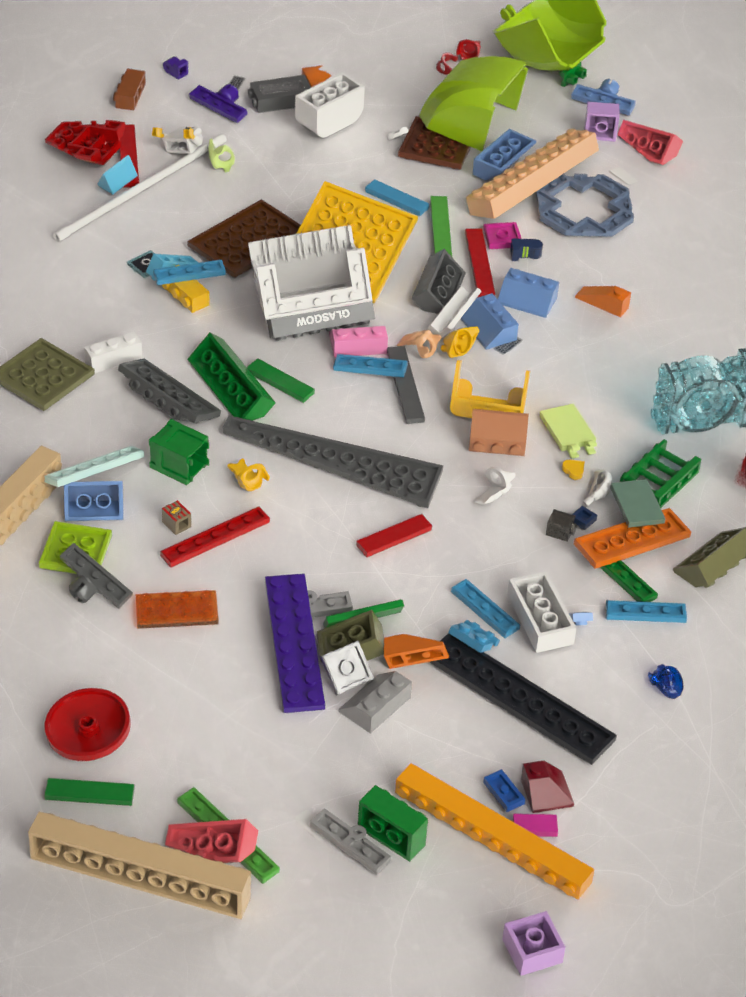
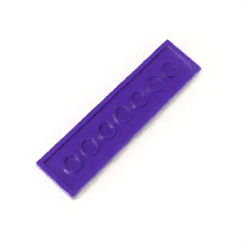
[265,574,325,713]

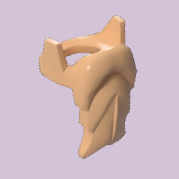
[397,330,442,358]

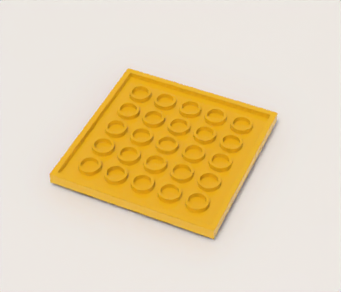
[296,181,418,304]

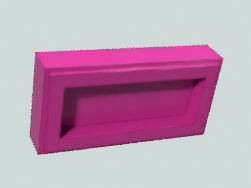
[513,814,558,837]

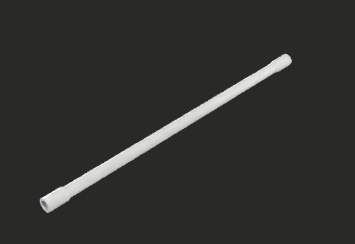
[53,134,227,242]

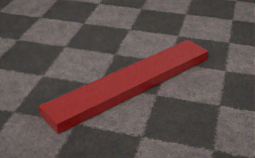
[120,124,139,188]
[465,228,495,297]
[160,506,270,567]

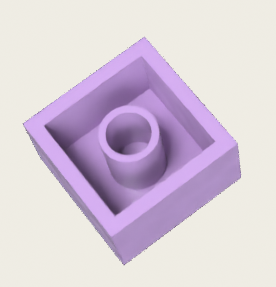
[584,102,620,141]
[502,911,566,976]

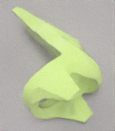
[208,138,235,172]

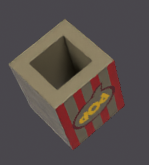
[162,500,191,535]

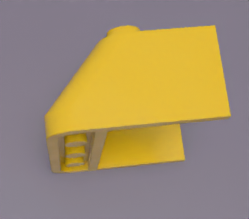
[450,360,530,418]

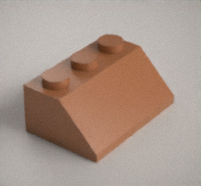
[469,409,529,456]

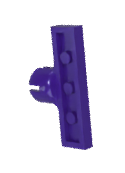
[189,84,248,123]

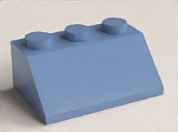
[498,268,559,318]
[461,293,519,350]
[64,481,123,521]

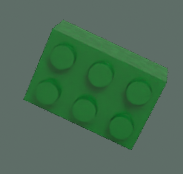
[358,785,428,862]

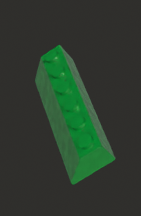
[187,332,276,421]

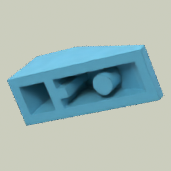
[146,254,198,281]

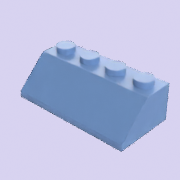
[472,129,536,180]

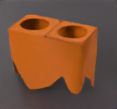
[302,65,332,88]

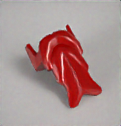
[456,39,481,60]

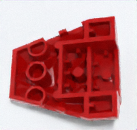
[45,120,125,165]

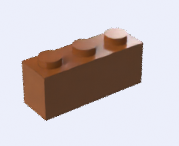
[113,68,146,111]

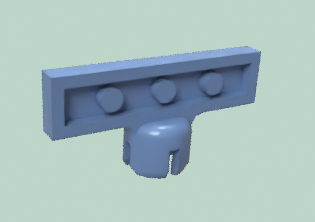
[571,79,636,116]

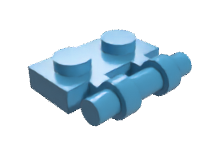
[448,620,500,653]

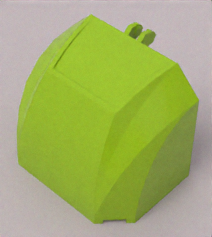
[493,0,607,71]
[419,56,528,152]

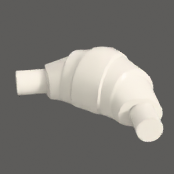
[583,469,612,506]

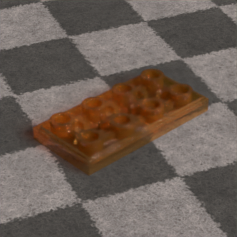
[136,590,219,629]

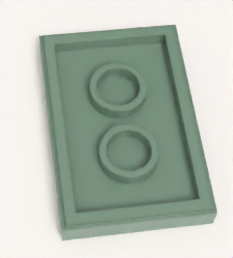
[610,479,666,528]

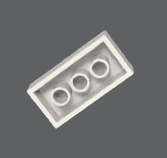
[507,571,576,653]

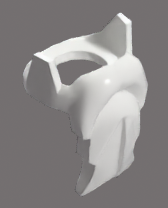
[473,467,515,504]

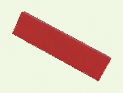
[356,514,432,558]

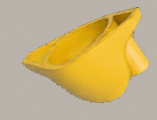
[441,326,479,358]

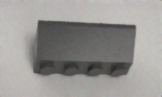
[412,249,466,314]

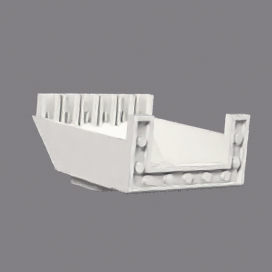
[248,225,372,320]

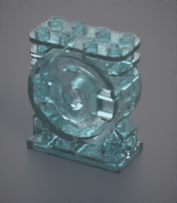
[651,348,746,435]

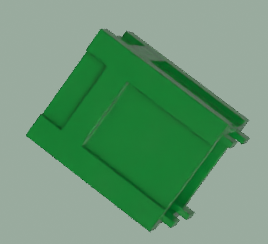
[149,419,209,485]

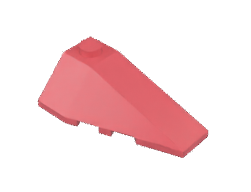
[617,120,683,165]
[165,819,258,863]

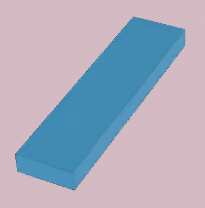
[365,179,429,216]
[153,260,226,285]
[333,354,408,377]
[451,579,520,638]
[606,600,687,623]

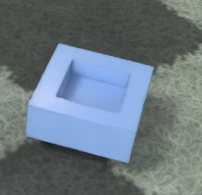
[569,612,593,625]

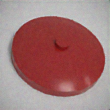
[45,688,131,761]

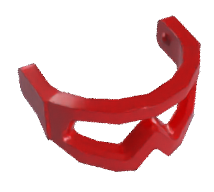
[436,53,458,75]

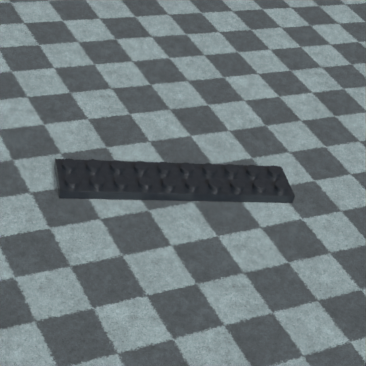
[430,633,617,765]

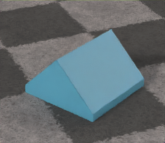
[97,155,138,194]

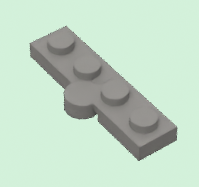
[308,590,353,617]
[310,808,391,875]

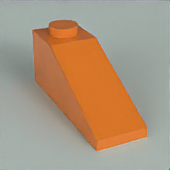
[575,286,631,318]
[384,634,449,669]

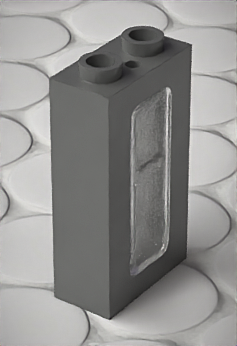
[248,75,311,113]

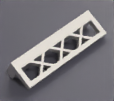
[428,286,481,339]

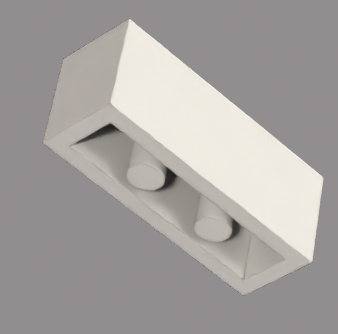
[84,332,142,373]

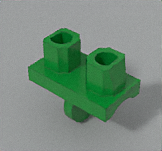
[559,62,587,87]

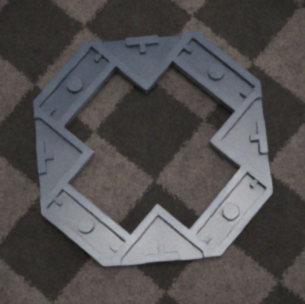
[536,173,634,237]

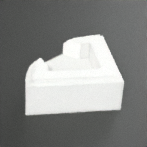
[387,127,409,140]

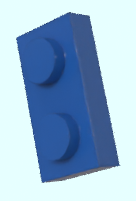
[483,769,526,812]

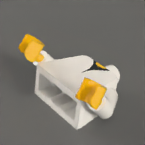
[152,126,203,154]

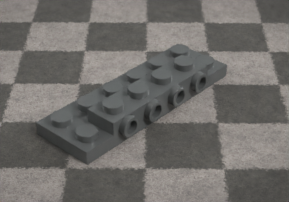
[118,358,221,423]

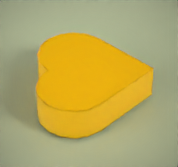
[562,460,585,480]

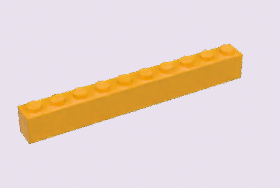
[395,763,595,900]

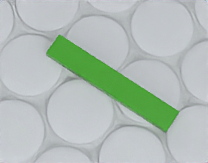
[430,196,452,257]
[177,787,280,884]

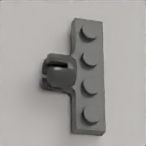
[60,543,133,609]

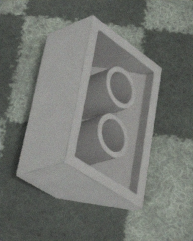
[339,671,412,734]

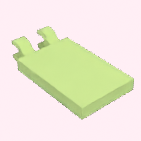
[540,404,597,459]

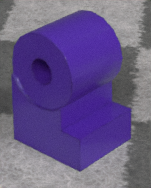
[163,56,188,80]

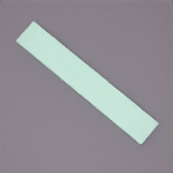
[45,446,144,487]

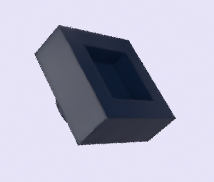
[570,506,597,530]

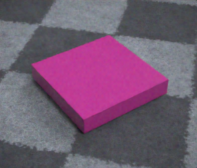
[483,222,522,249]

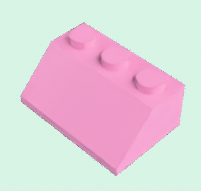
[329,326,388,357]

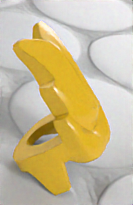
[227,458,270,491]

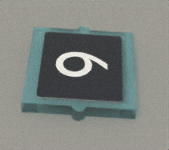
[127,250,155,278]

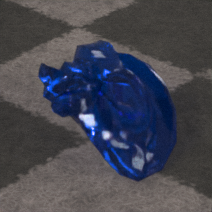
[648,664,684,699]

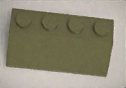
[673,527,746,588]

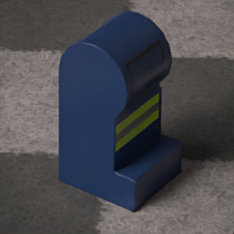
[510,238,543,261]

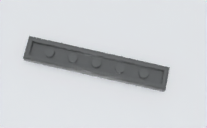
[387,346,425,424]

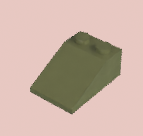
[317,610,384,662]

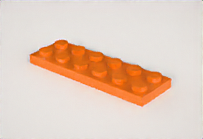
[574,508,691,569]

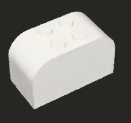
[295,72,365,137]

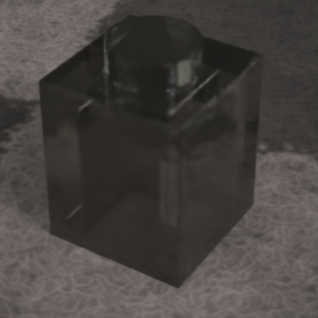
[546,509,577,542]

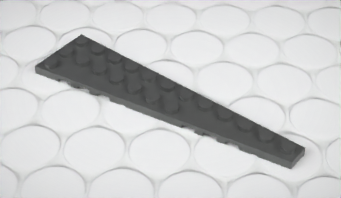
[223,416,443,508]

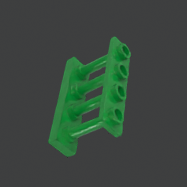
[620,439,702,508]

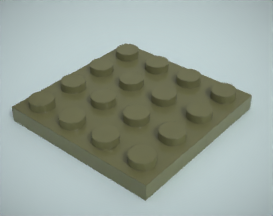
[0,338,95,411]

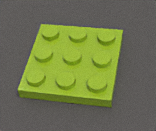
[39,521,112,574]

